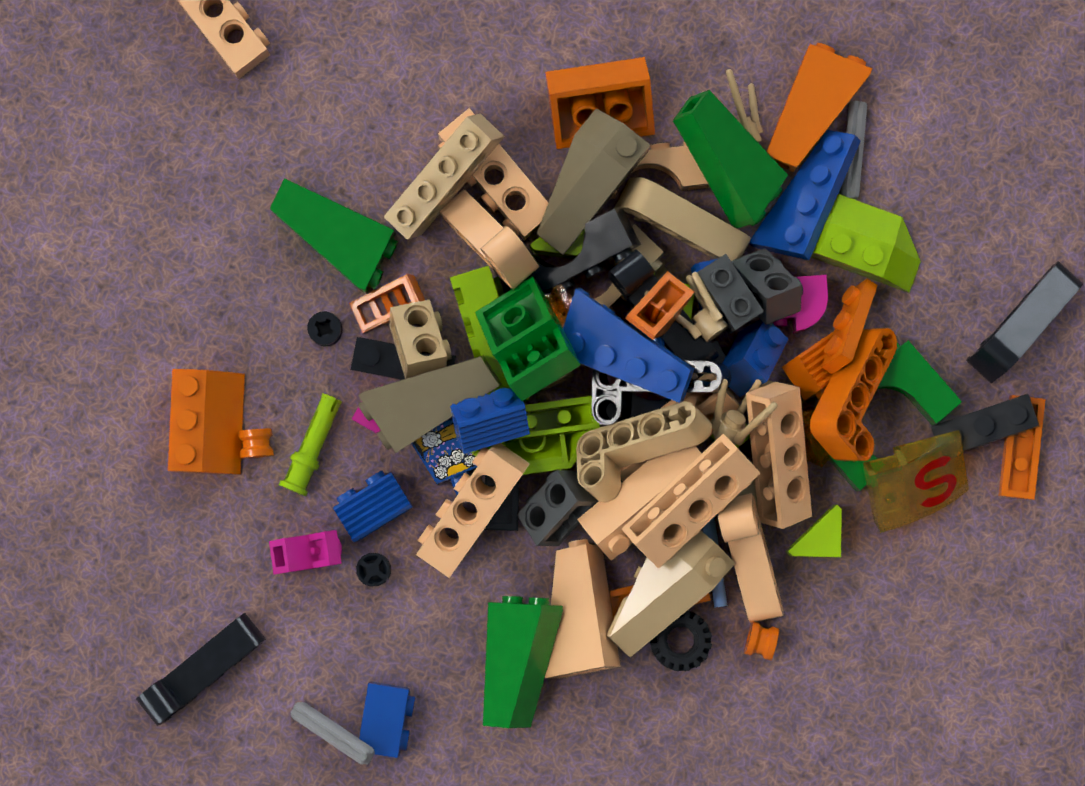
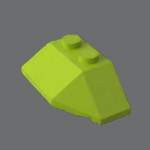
[811,194,921,293]
[471,396,600,475]

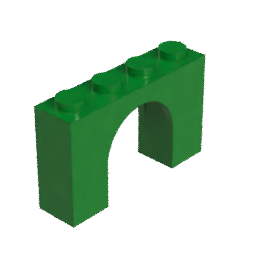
[804,340,962,491]

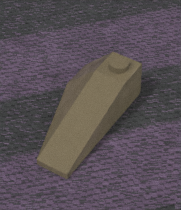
[537,109,650,255]

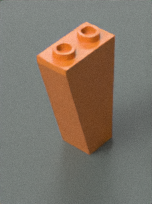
[766,43,873,172]

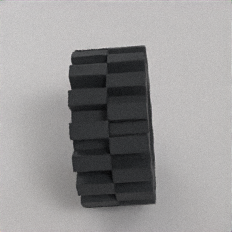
[650,610,712,671]

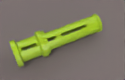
[278,393,342,496]

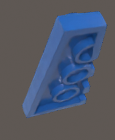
[749,130,861,260]
[563,288,694,403]

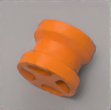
[238,428,274,459]
[744,622,779,661]

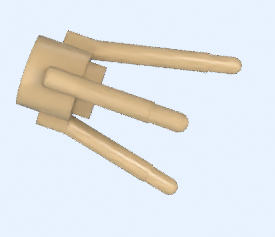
[701,69,763,143]
[644,272,728,342]
[711,379,778,445]

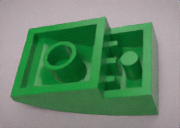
[475,276,581,401]

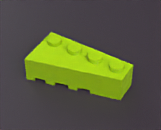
[450,266,530,402]

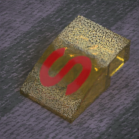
[863,430,969,533]

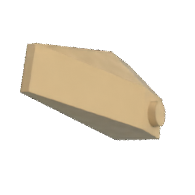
[606,531,735,657]

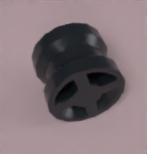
[307,311,343,347]
[356,553,391,587]

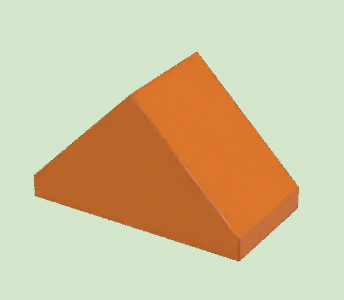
[625,271,695,340]

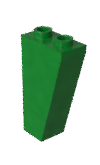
[673,90,788,228]
[270,178,398,294]
[483,596,563,728]

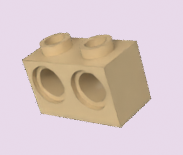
[389,299,451,379]

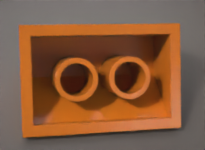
[545,57,655,149]
[168,369,245,475]

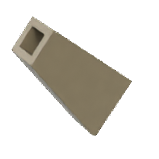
[358,355,502,453]

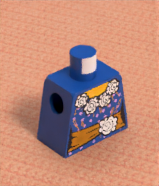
[411,419,477,496]

